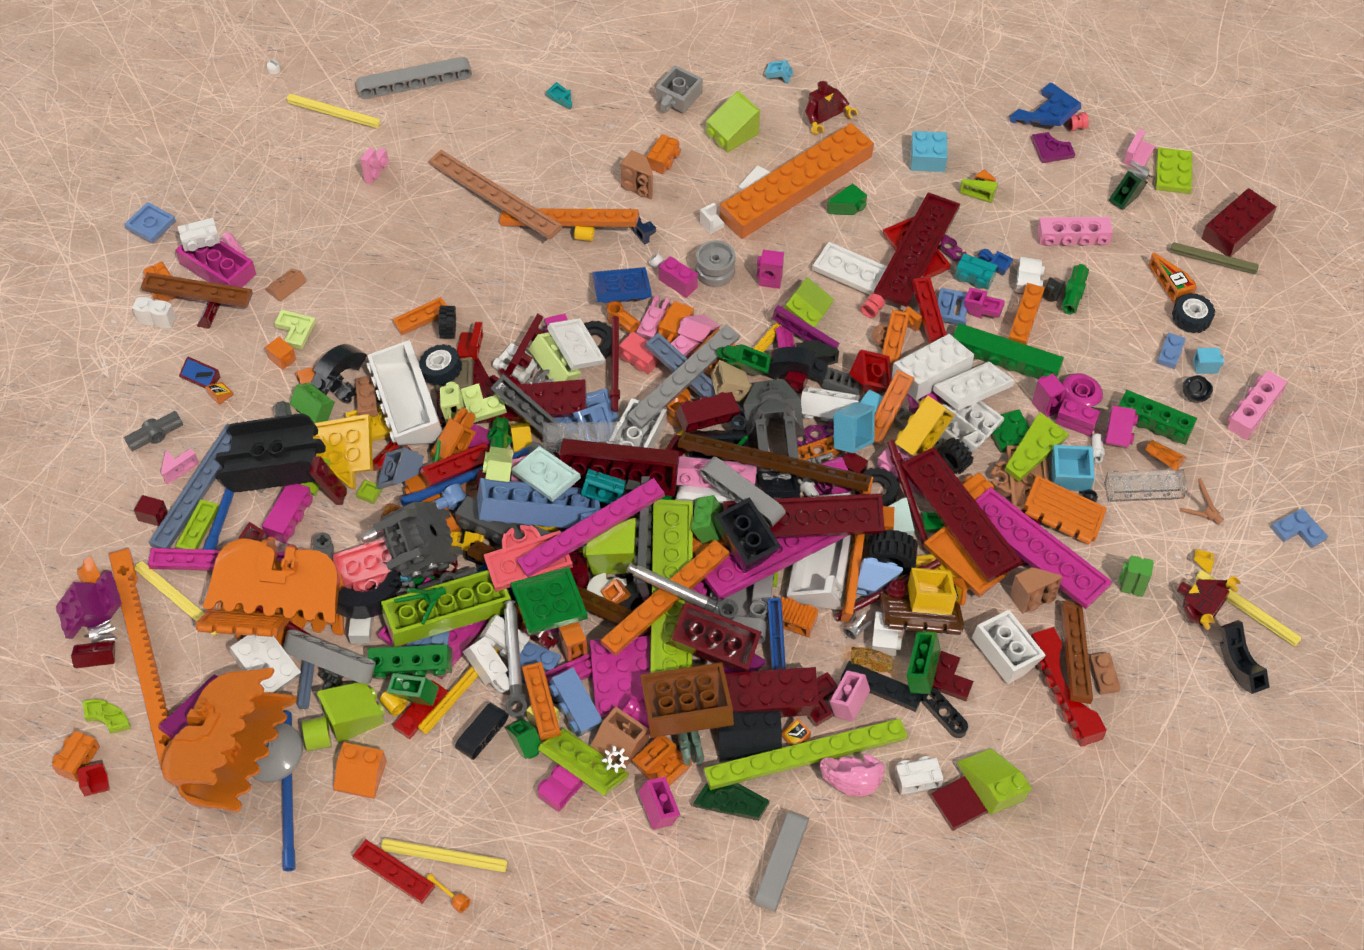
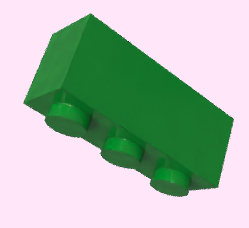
[906,632,941,694]

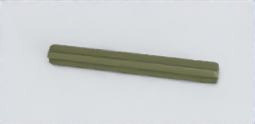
[1170,242,1259,274]

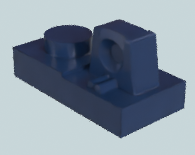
[629,208,656,245]

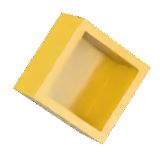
[907,568,957,615]

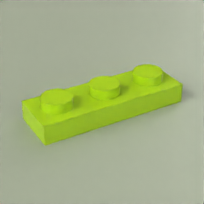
[175,499,219,549]

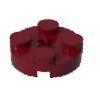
[520,621,558,650]

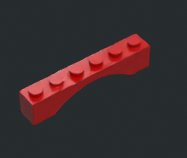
[1031,627,1107,747]

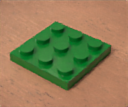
[511,567,588,636]

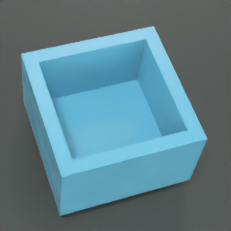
[910,131,947,172]
[833,402,875,453]
[1050,445,1095,491]

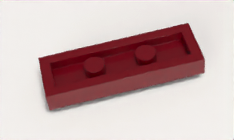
[309,456,347,505]

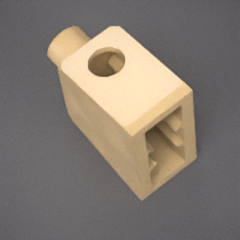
[710,360,754,401]

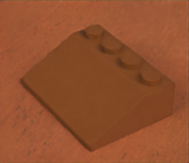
[640,662,734,738]

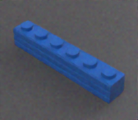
[768,598,786,670]

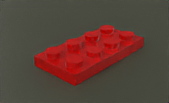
[883,217,951,278]

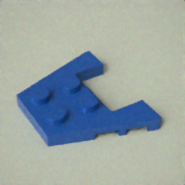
[1009,82,1081,126]

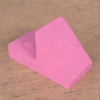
[161,449,199,485]

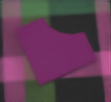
[1031,132,1075,163]

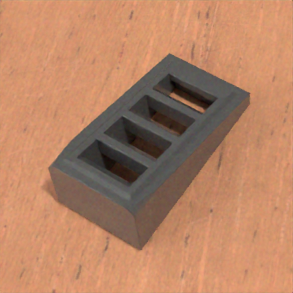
[822,367,861,395]

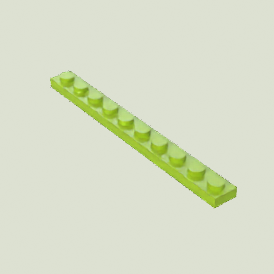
[704,718,908,790]

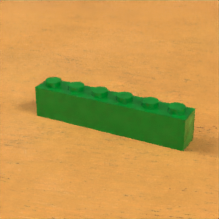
[953,323,1064,379]

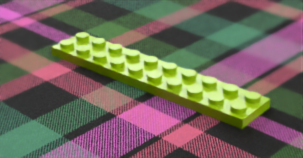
[650,499,693,673]

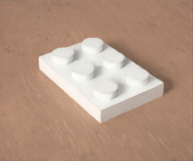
[547,318,605,370]

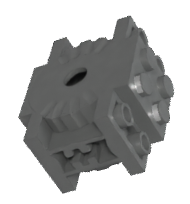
[373,502,464,579]

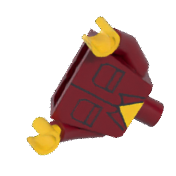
[805,81,858,135]
[1177,576,1241,630]

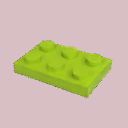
[1155,147,1193,194]

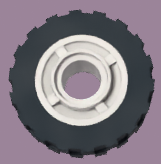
[1172,293,1215,333]
[419,344,462,385]

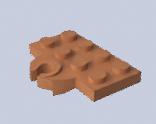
[990,446,1049,512]

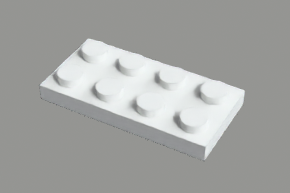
[812,242,887,295]
[933,362,1014,410]

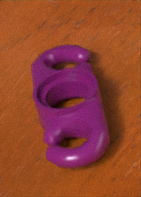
[940,234,967,261]
[796,423,834,446]

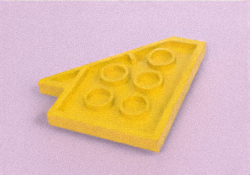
[313,414,373,490]

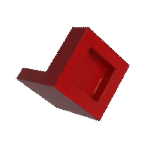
[77,763,110,797]

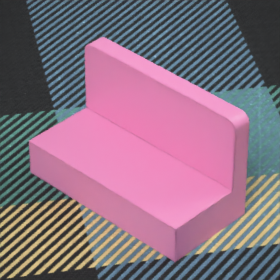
[1123,129,1155,168]

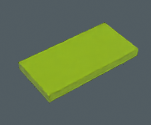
[538,728,629,796]

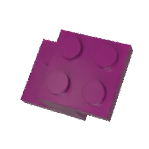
[56,571,122,639]

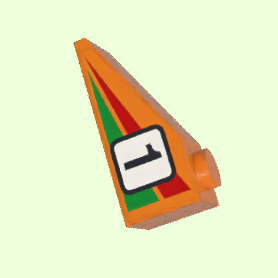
[1148,253,1197,304]

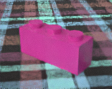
[262,484,313,544]

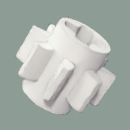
[602,745,629,773]

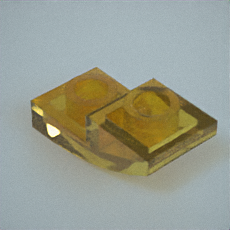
[851,647,893,672]

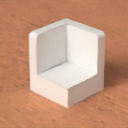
[700,203,724,235]

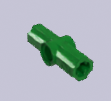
[1061,264,1089,315]
[487,416,512,449]

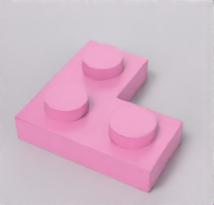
[360,147,389,185]

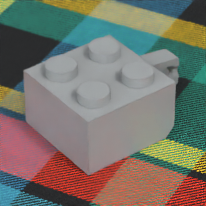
[656,65,703,113]

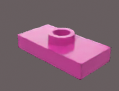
[776,326,795,348]

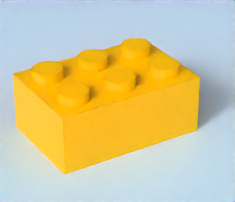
[895,396,956,456]

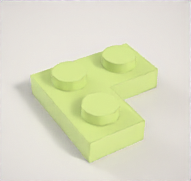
[274,309,316,350]
[461,384,507,422]

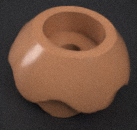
[872,324,888,347]

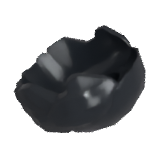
[1182,375,1213,403]

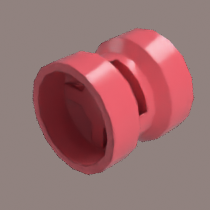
[1067,112,1089,131]
[860,293,885,318]

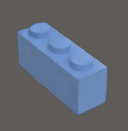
[548,667,603,737]

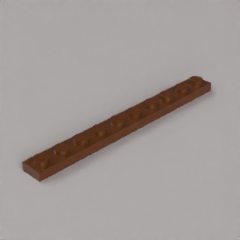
[678,432,872,492]
[467,541,651,635]

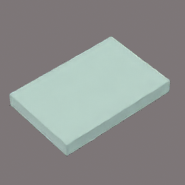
[511,446,581,502]

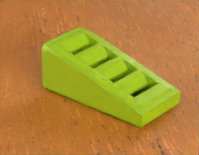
[959,179,998,203]

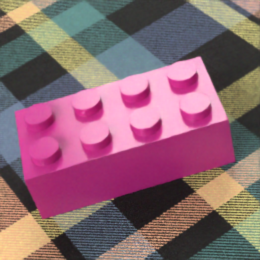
[175,240,256,287]

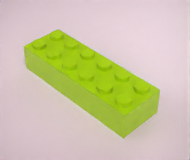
[381,570,511,647]

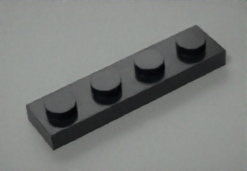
[840,661,922,712]

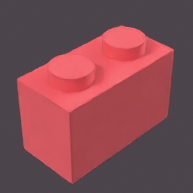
[619,332,661,374]

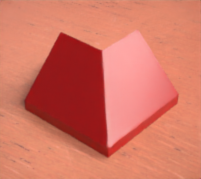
[849,349,892,395]

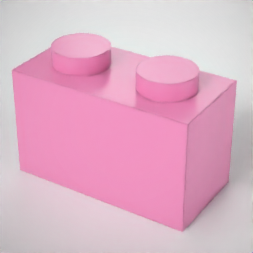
[830,671,870,721]

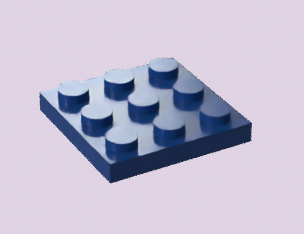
[592,267,652,303]

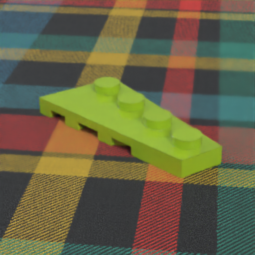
[1005,412,1069,482]

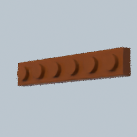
[141,272,253,308]
[1060,601,1093,704]

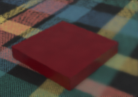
[930,776,988,831]

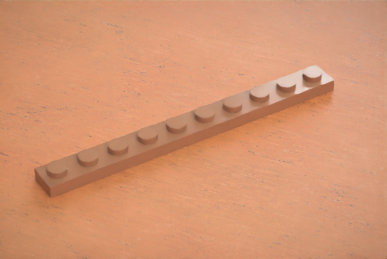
[429,150,563,240]

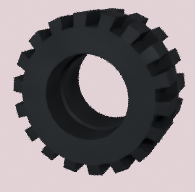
[866,530,918,576]

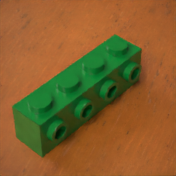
[1118,389,1197,445]
[368,644,453,679]

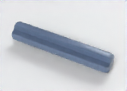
[297,660,314,709]

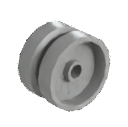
[696,240,736,287]

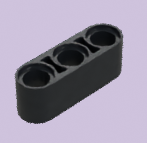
[455,702,509,760]

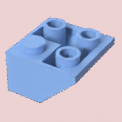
[856,558,903,597]

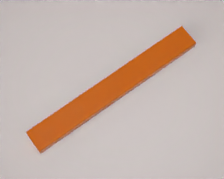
[841,477,873,623]

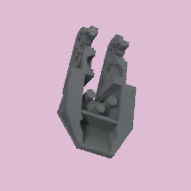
[744,379,805,471]

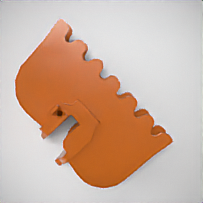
[203,537,346,636]
[162,667,297,812]

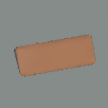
[265,268,306,301]

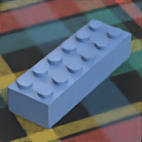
[477,478,601,529]

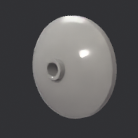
[252,723,303,783]

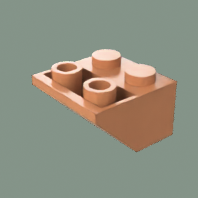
[621,150,653,200]
[1010,567,1062,614]
[591,707,649,770]

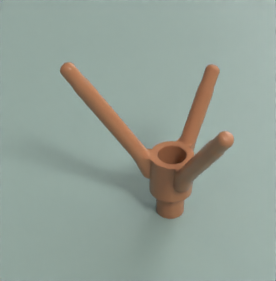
[1180,478,1224,525]

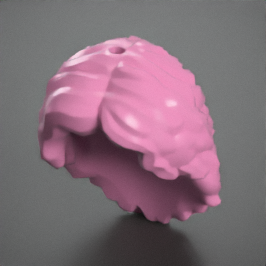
[820,754,885,797]

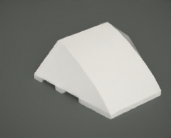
[941,401,1004,452]

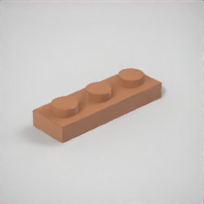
[355,376,378,417]

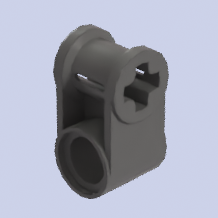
[313,532,334,561]

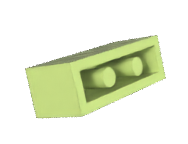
[528,333,581,382]
[483,446,513,482]

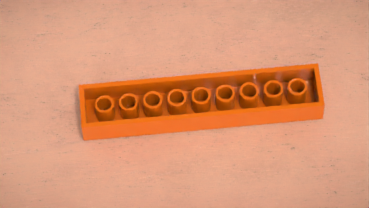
[719,123,874,239]

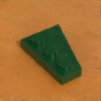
[693,783,770,821]

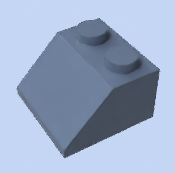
[376,447,424,489]

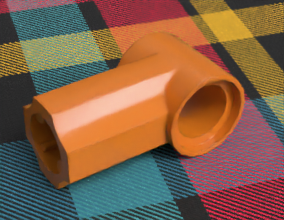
[607,301,640,334]

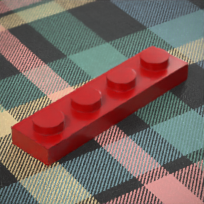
[911,277,947,344]
[420,442,490,487]
[352,839,435,904]

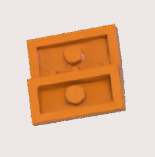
[632,736,692,786]

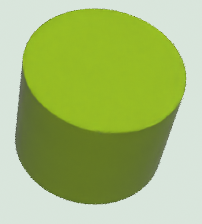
[302,716,332,752]

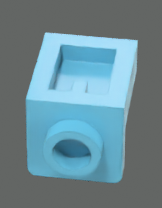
[765,60,793,83]

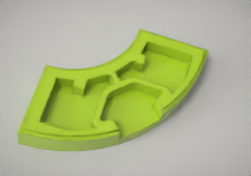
[82,699,131,734]

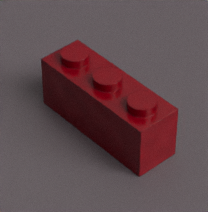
[676,392,740,433]

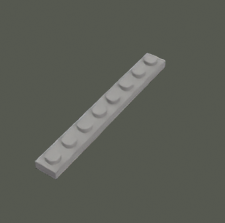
[627,324,740,430]

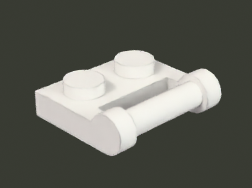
[492,343,540,383]

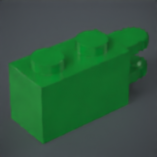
[716,344,771,376]

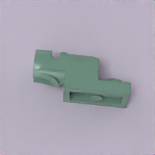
[676,731,704,766]

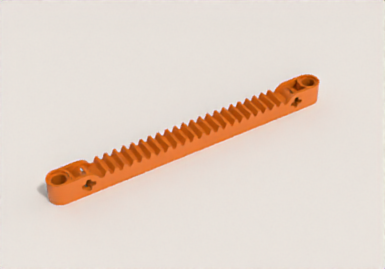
[109,547,173,770]

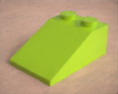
[783,277,835,327]
[957,748,1032,815]

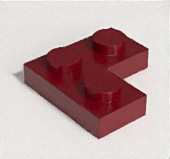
[932,651,974,701]
[808,672,838,727]

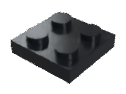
[757,471,801,499]

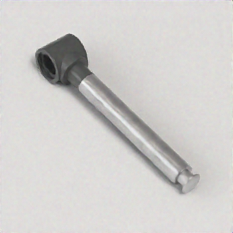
[627,562,739,620]
[504,601,529,720]

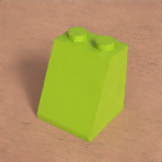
[706,91,760,152]
[583,518,639,575]
[317,683,385,744]

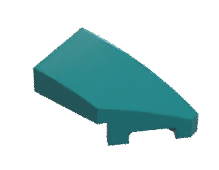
[545,82,573,109]

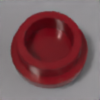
[886,580,906,599]

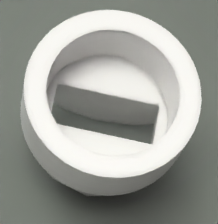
[266,60,281,74]
[648,253,664,268]

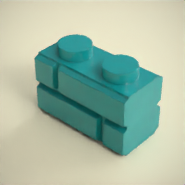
[955,253,998,289]
[580,469,626,504]

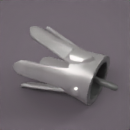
[1127,160,1153,180]
[527,368,554,384]
[843,610,872,639]
[84,619,117,643]

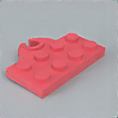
[484,525,573,592]
[333,538,401,592]

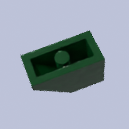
[1109,171,1148,210]

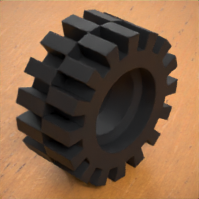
[438,305,456,339]
[937,437,974,474]

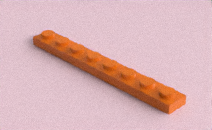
[499,208,639,227]
[601,540,730,657]

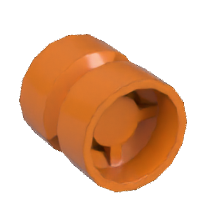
[667,393,691,427]

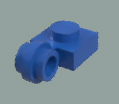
[977,249,1013,275]

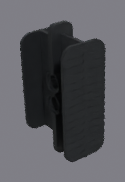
[216,413,326,492]

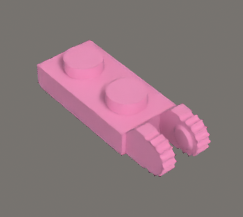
[636,295,670,340]

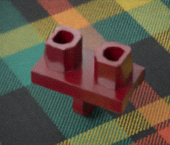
[569,551,590,589]

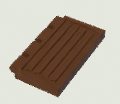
[879,593,964,635]

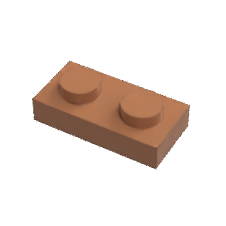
[1089,653,1121,695]

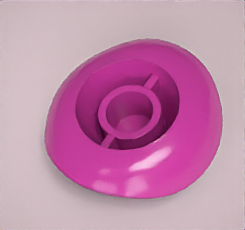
[1062,373,1103,407]

